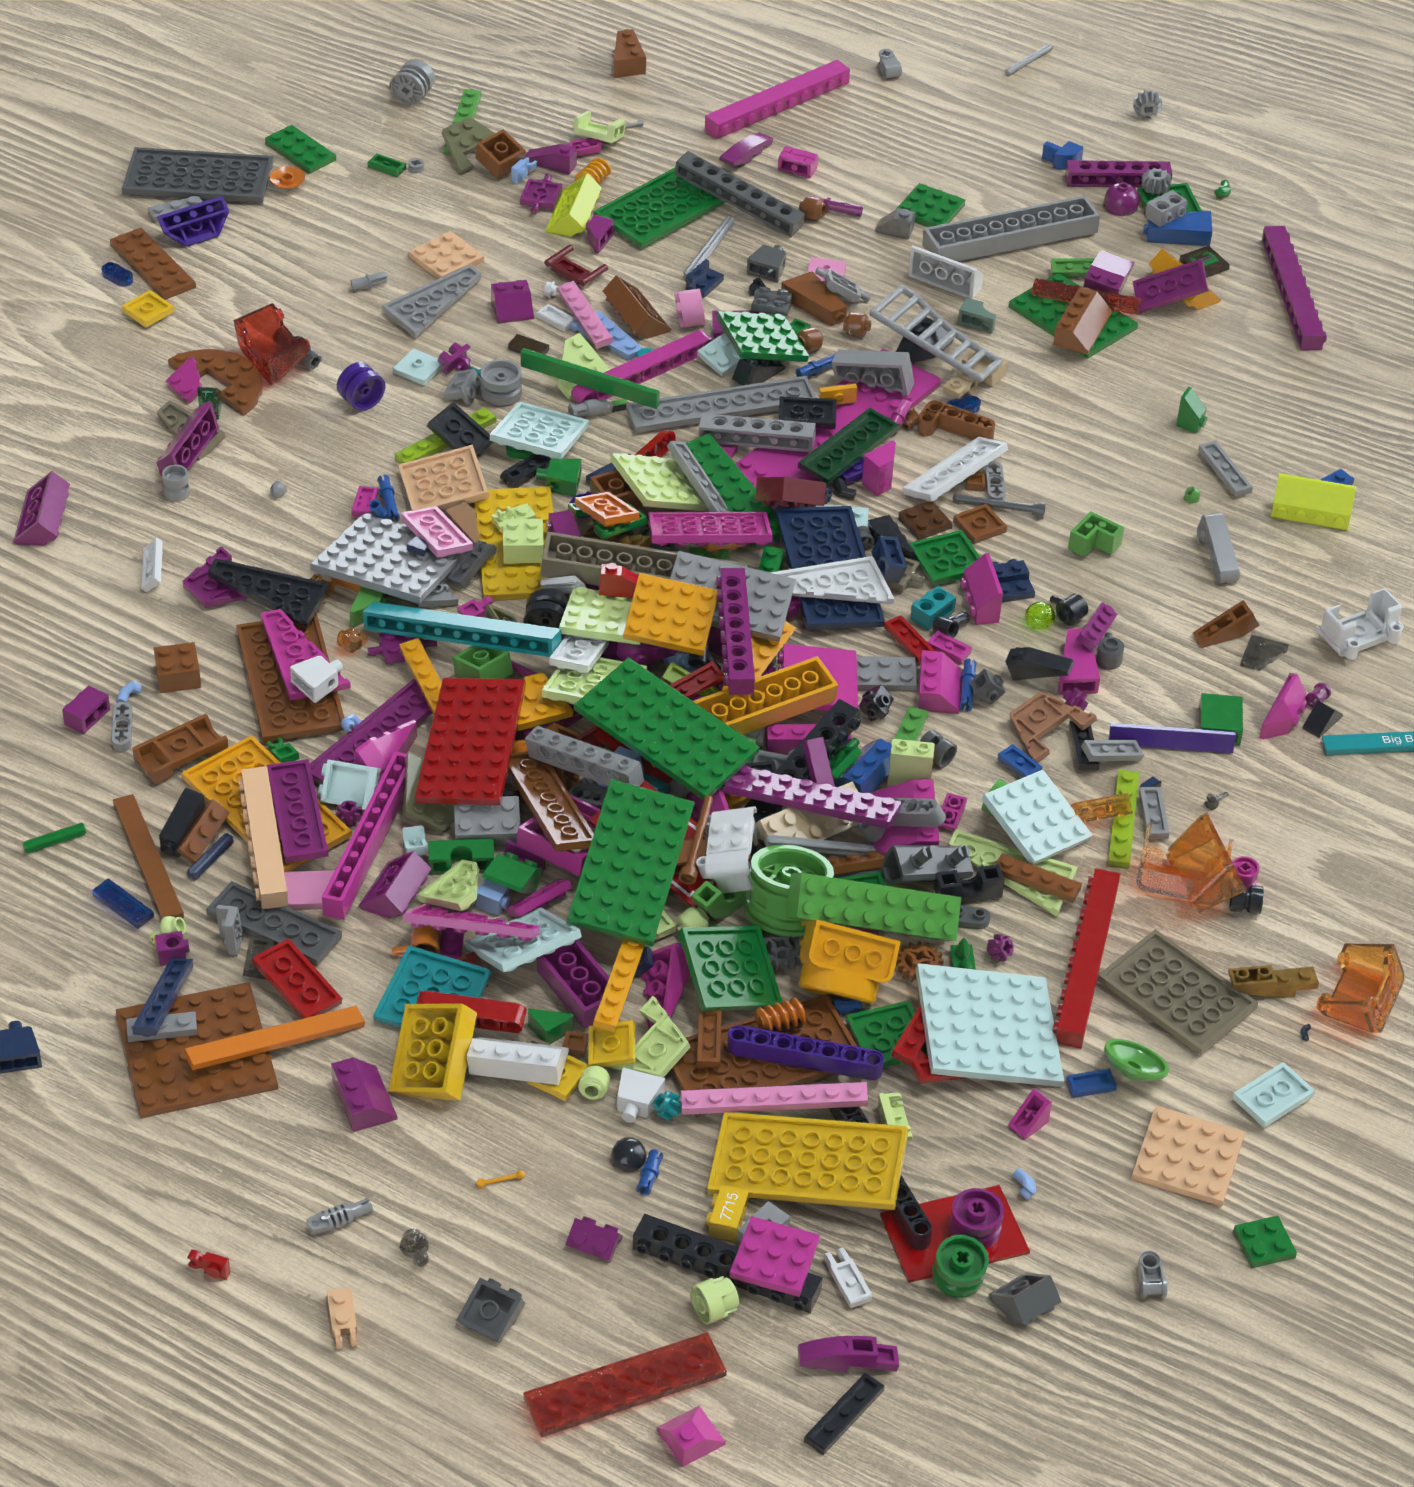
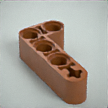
[917,400,995,440]

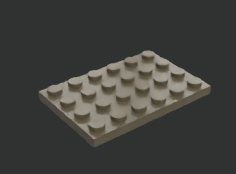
[1097,929,1258,1056]

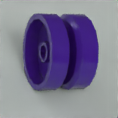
[336,362,386,411]

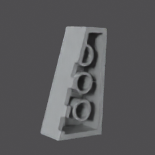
[832,349,915,396]

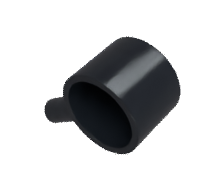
[1050,593,1089,626]

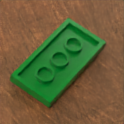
[265,125,336,174]

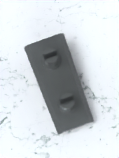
[881,845,974,884]

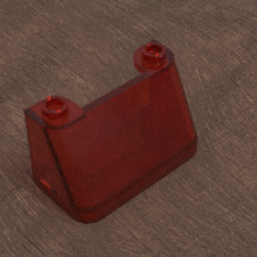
[233,303,311,385]

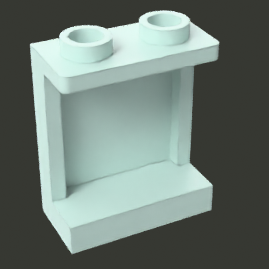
[318,760,381,810]

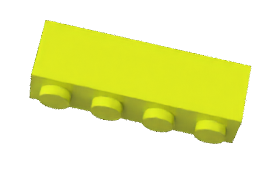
[545,173,601,237]
[1271,473,1356,530]

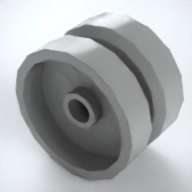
[481,359,522,406]

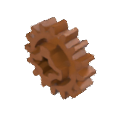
[896,941,944,983]

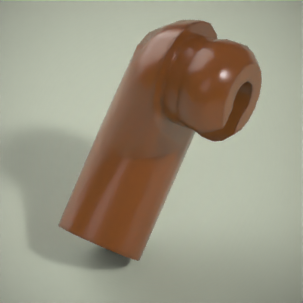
[902,406,919,431]

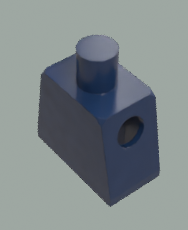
[0,1020,42,1074]

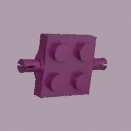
[520,173,563,214]
[368,633,437,664]

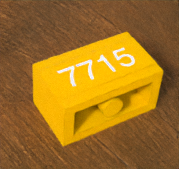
[705,1185,749,1243]

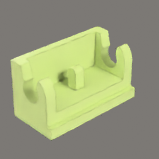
[877,1093,913,1141]

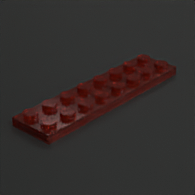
[523,1332,727,1438]

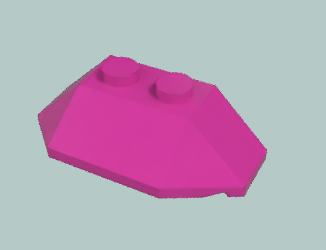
[1259,673,1307,739]

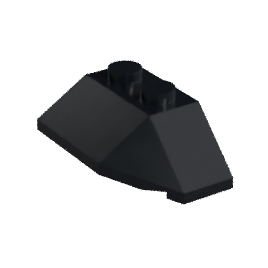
[896,317,954,364]

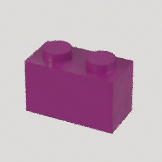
[62,685,110,734]

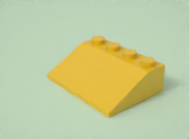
[388,1004,477,1101]

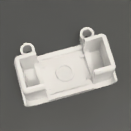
[1315,588,1404,660]
[696,806,759,893]

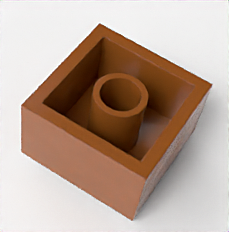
[475,129,526,179]
[590,469,642,509]
[153,642,201,693]

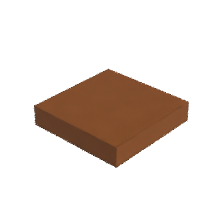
[953,504,1007,544]

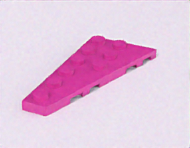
[261,609,351,701]

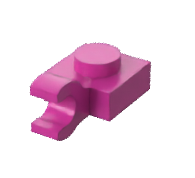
[457,596,494,617]

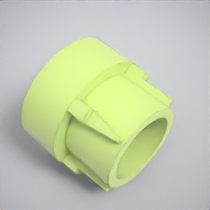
[690,1276,739,1325]

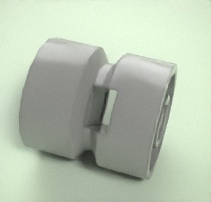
[162,465,190,502]

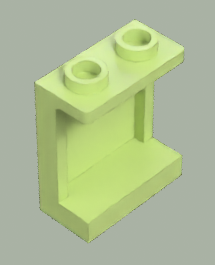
[573,111,626,143]
[887,739,935,787]

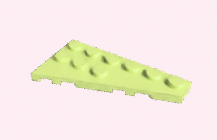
[948,829,1078,917]

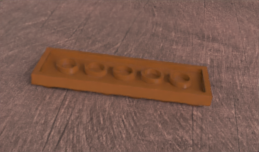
[110,227,196,300]

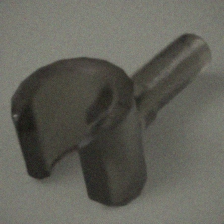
[1204,792,1229,811]

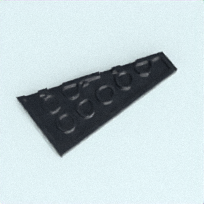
[208,558,329,628]

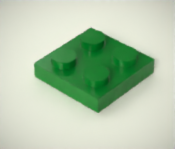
[1233,1215,1297,1268]

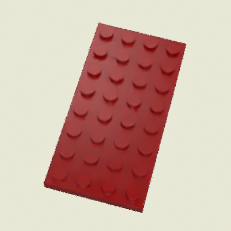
[415,678,526,805]

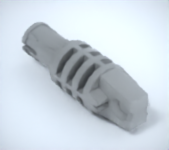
[306,1198,373,1235]

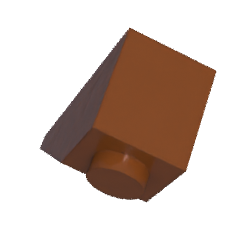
[1193,600,1260,648]

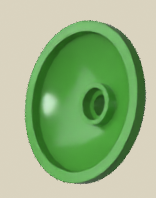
[1104,1039,1169,1081]

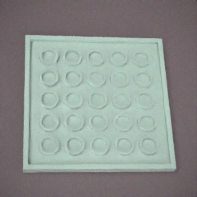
[915,963,1064,1087]

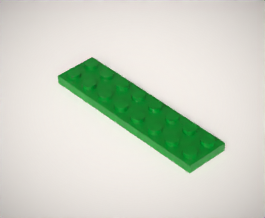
[686,433,781,548]

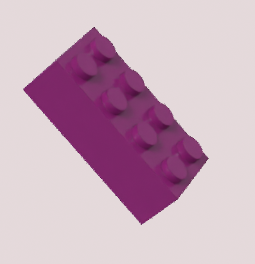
[537,939,609,1029]

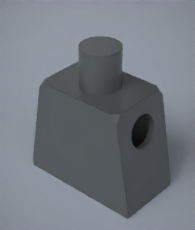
[747,245,786,283]

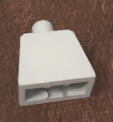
[290,656,343,703]
[617,1068,665,1123]

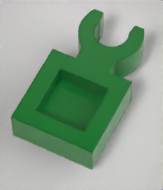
[267,738,300,763]

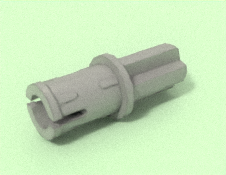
[350,272,388,291]

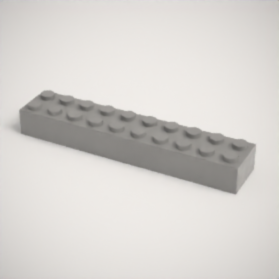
[922,195,1100,262]

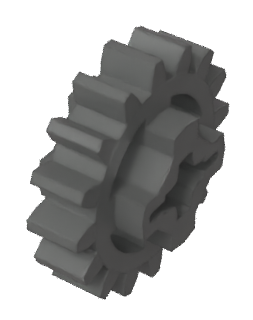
[763,932,801,972]

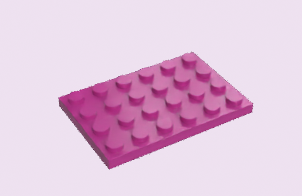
[649,512,772,546]

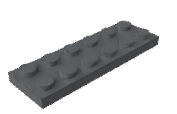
[206,881,342,966]

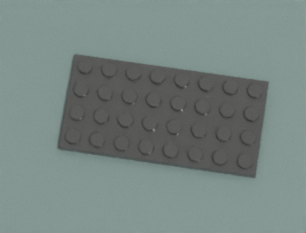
[122,147,274,203]

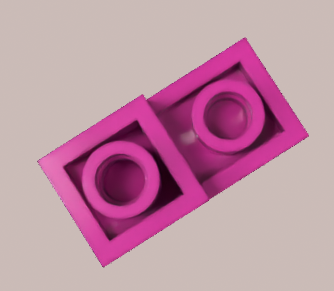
[940,793,967,830]

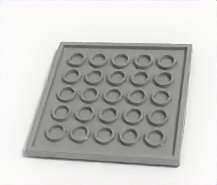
[310,513,469,604]

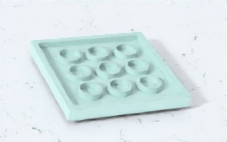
[490,401,589,459]
[981,770,1093,865]
[464,907,582,972]

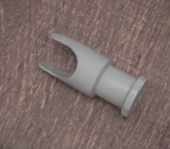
[568,399,613,417]

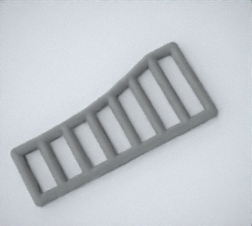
[869,285,1002,382]

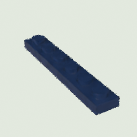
[132,958,193,1037]

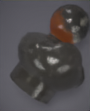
[399,1229,429,1267]

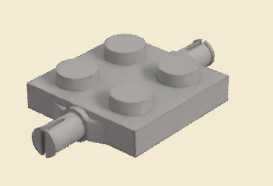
[815,267,871,303]

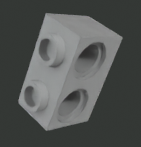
[1145,190,1187,227]

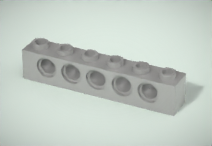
[699,413,816,452]
[525,726,644,786]

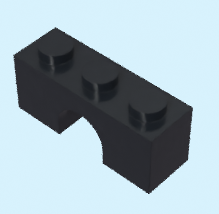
[934,864,1005,903]

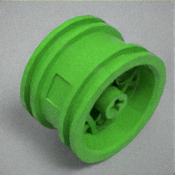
[744,845,834,936]

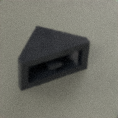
[1303,701,1343,738]

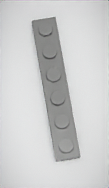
[667,441,730,512]

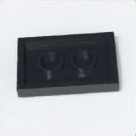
[779,396,836,429]
[427,402,494,456]

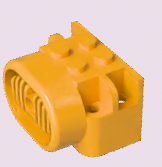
[798,920,901,1005]

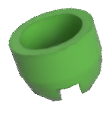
[1184,486,1200,503]

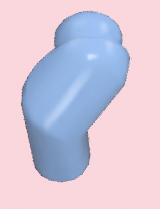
[116,681,142,703]
[341,714,361,732]
[1012,1168,1036,1199]

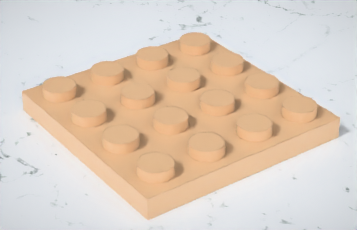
[398,445,490,511]
[1131,1105,1245,1207]

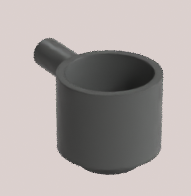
[1096,632,1124,670]

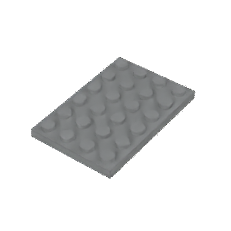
[670,551,796,642]

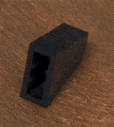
[159,788,205,858]

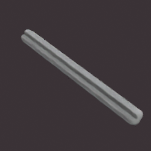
[683,216,734,279]
[764,835,876,855]

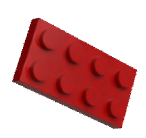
[252,938,343,1019]

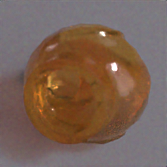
[337,628,368,653]

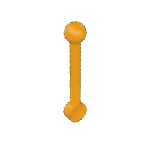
[477,1170,525,1189]

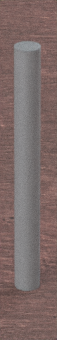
[1005,44,1053,76]

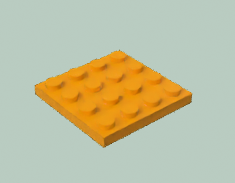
[623,573,717,656]

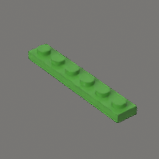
[444,89,481,154]

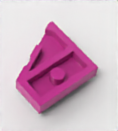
[165,356,203,404]

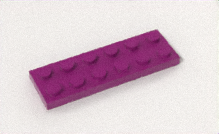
[266,759,329,863]

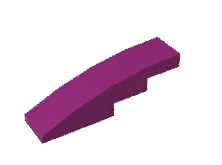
[719,132,773,166]

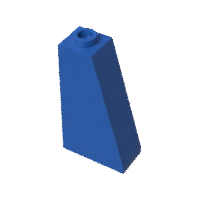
[1143,211,1212,246]

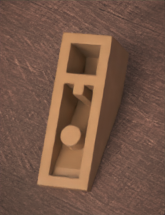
[445,502,479,546]

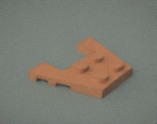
[1009,691,1097,763]

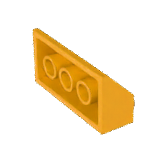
[1148,248,1221,310]

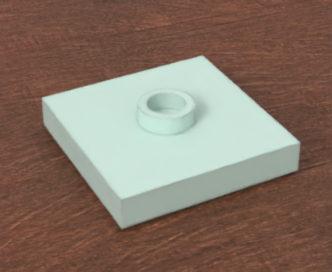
[393,348,444,386]

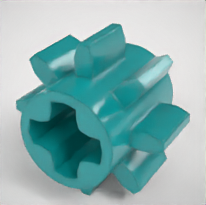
[654,1090,682,1121]

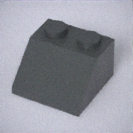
[988,1272,1062,1325]

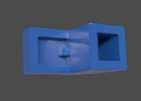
[1042,141,1084,170]

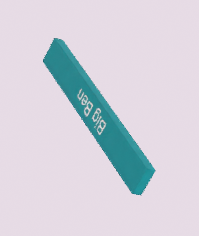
[1321,731,1414,755]

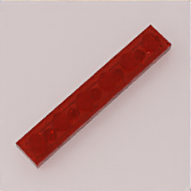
[1031,278,1142,315]

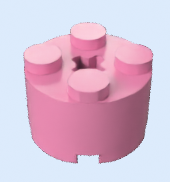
[674,289,705,328]

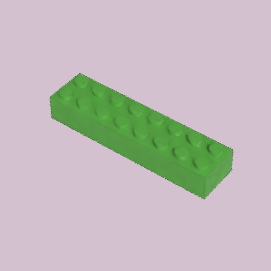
[786,873,961,941]

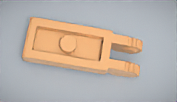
[327,1287,357,1349]

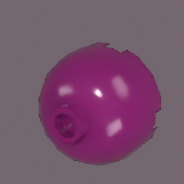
[1103,183,1139,216]

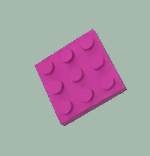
[730,1216,820,1297]

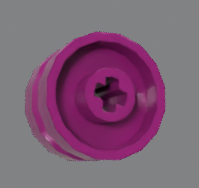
[949,1188,1004,1249]

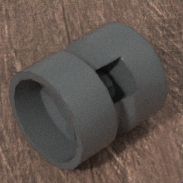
[920,730,957,768]

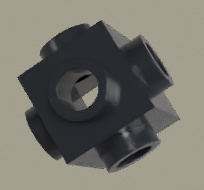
[858,684,894,721]

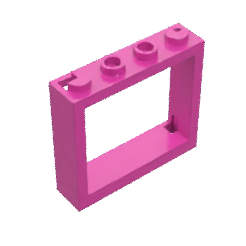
[516,794,601,876]

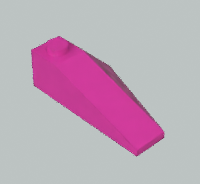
[355,720,417,783]
[641,943,691,1029]

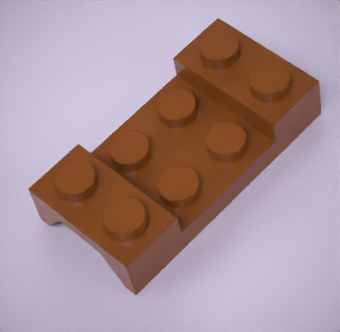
[132,714,228,784]

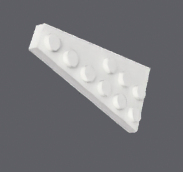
[771,556,895,604]

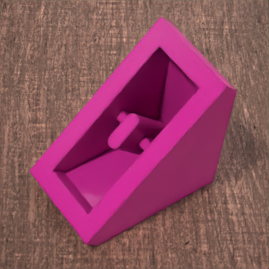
[1008,1088,1052,1139]

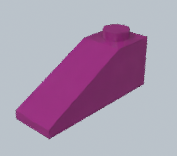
[525,144,577,175]

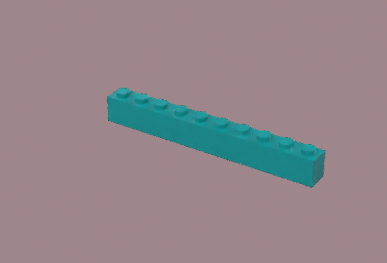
[363,602,561,657]

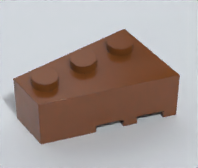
[614,29,646,78]

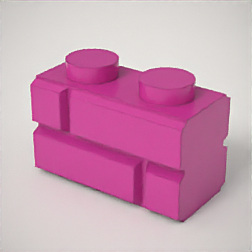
[778,146,818,178]

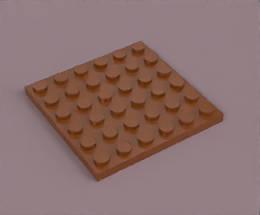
[115,982,278,1118]

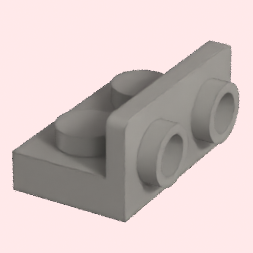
[443,369,481,406]
[216,905,243,956]

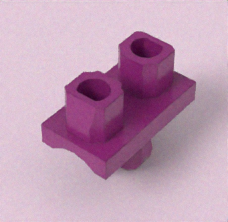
[438,342,471,375]

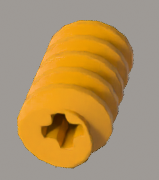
[575,158,611,184]

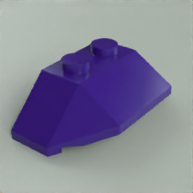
[156,196,230,247]

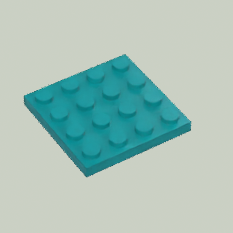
[373,945,492,1028]

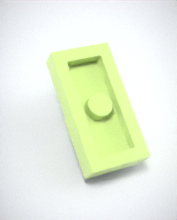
[492,503,536,532]

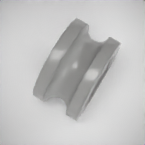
[408,158,424,174]

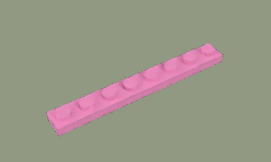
[681,1082,868,1115]

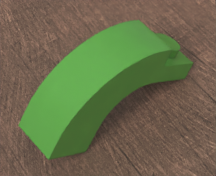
[691,881,747,919]

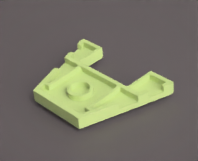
[608,996,690,1078]

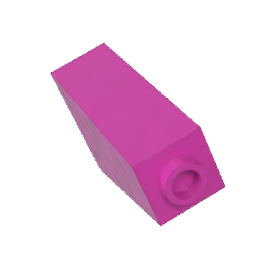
[1057,628,1100,695]

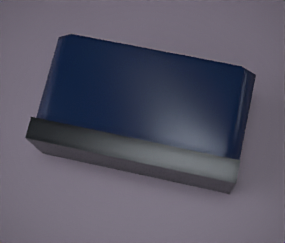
[1140,776,1162,787]

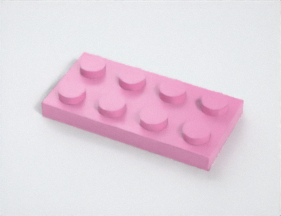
[401,506,473,557]

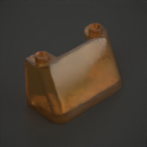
[1165,812,1246,913]
[1317,943,1404,1033]

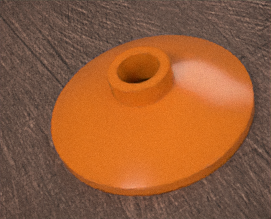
[270,166,305,189]

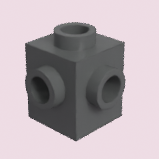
[970,669,1006,705]

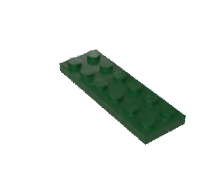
[798,408,900,485]

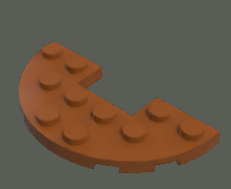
[168,349,263,416]

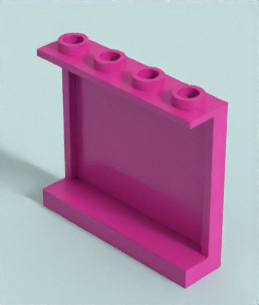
[777,644,858,711]

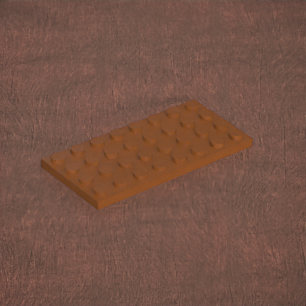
[236,613,344,743]
[671,995,857,1118]

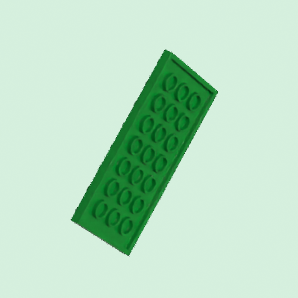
[593,167,726,249]
[574,657,760,800]
[566,779,695,947]

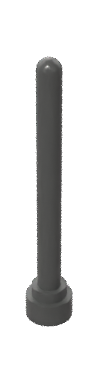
[953,494,1046,518]

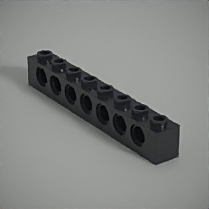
[743,699,861,831]
[633,1213,823,1314]

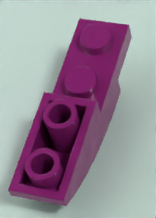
[797,1336,899,1372]

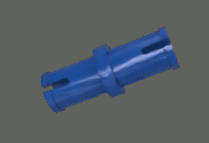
[636,1149,663,1195]

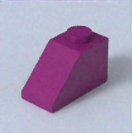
[586,214,614,254]

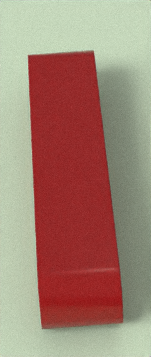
[416,991,527,1033]

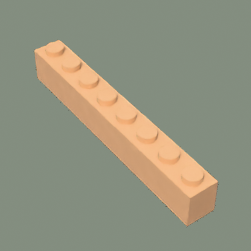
[238,766,288,909]

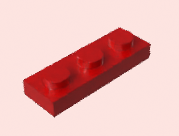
[884,615,935,664]

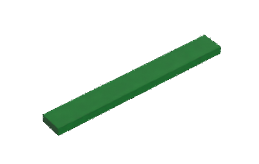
[520,348,660,409]

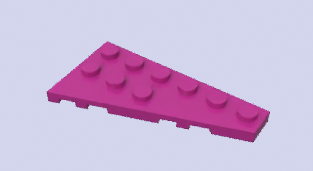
[404,903,540,941]

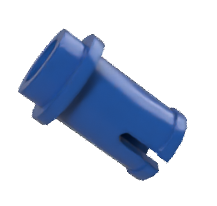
[369,499,387,519]
[832,998,862,1016]

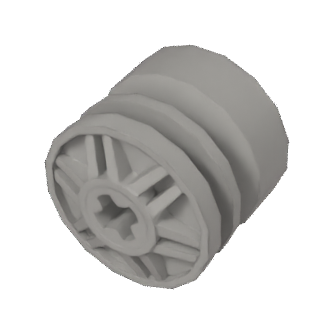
[391,59,435,105]

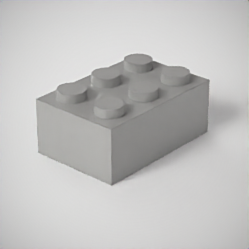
[454,796,520,847]

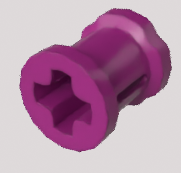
[1305,682,1331,708]

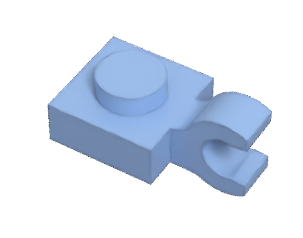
[511,157,537,184]

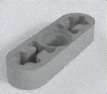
[985,461,1006,501]
[112,702,133,752]

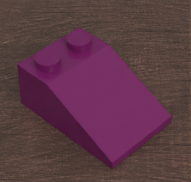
[1083,251,1134,303]

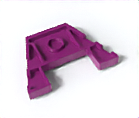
[182,546,248,608]

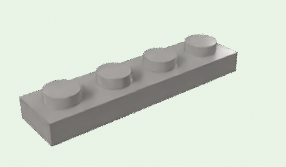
[1198,441,1253,497]

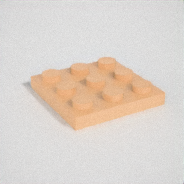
[408,231,484,279]

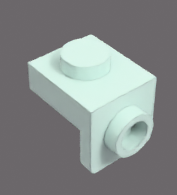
[402,825,429,857]

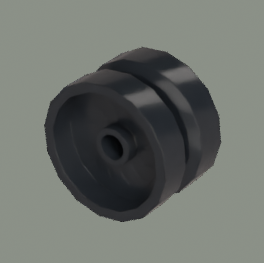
[524,589,569,636]

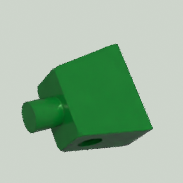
[536,459,582,497]

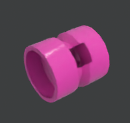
[1227,856,1260,891]

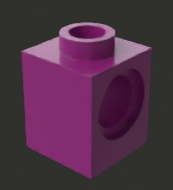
[155,931,190,966]

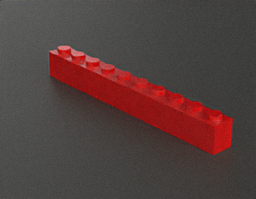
[1052,868,1121,1049]

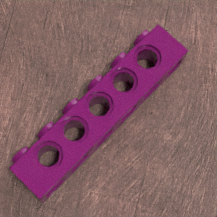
[1065,160,1173,188]

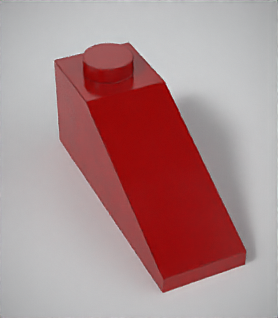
[599,563,639,598]

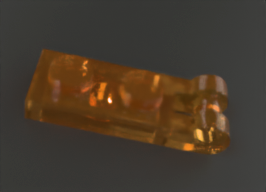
[1070,793,1133,824]

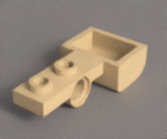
[943,350,1008,399]

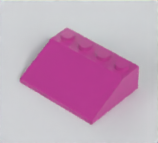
[871,779,940,856]

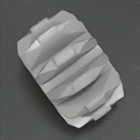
[1133,90,1162,119]
[1142,168,1171,195]

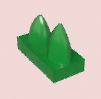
[950,938,976,970]

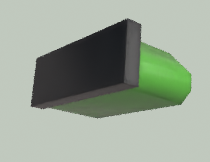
[610,399,628,413]

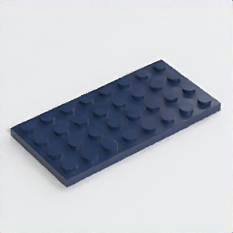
[774,506,885,630]

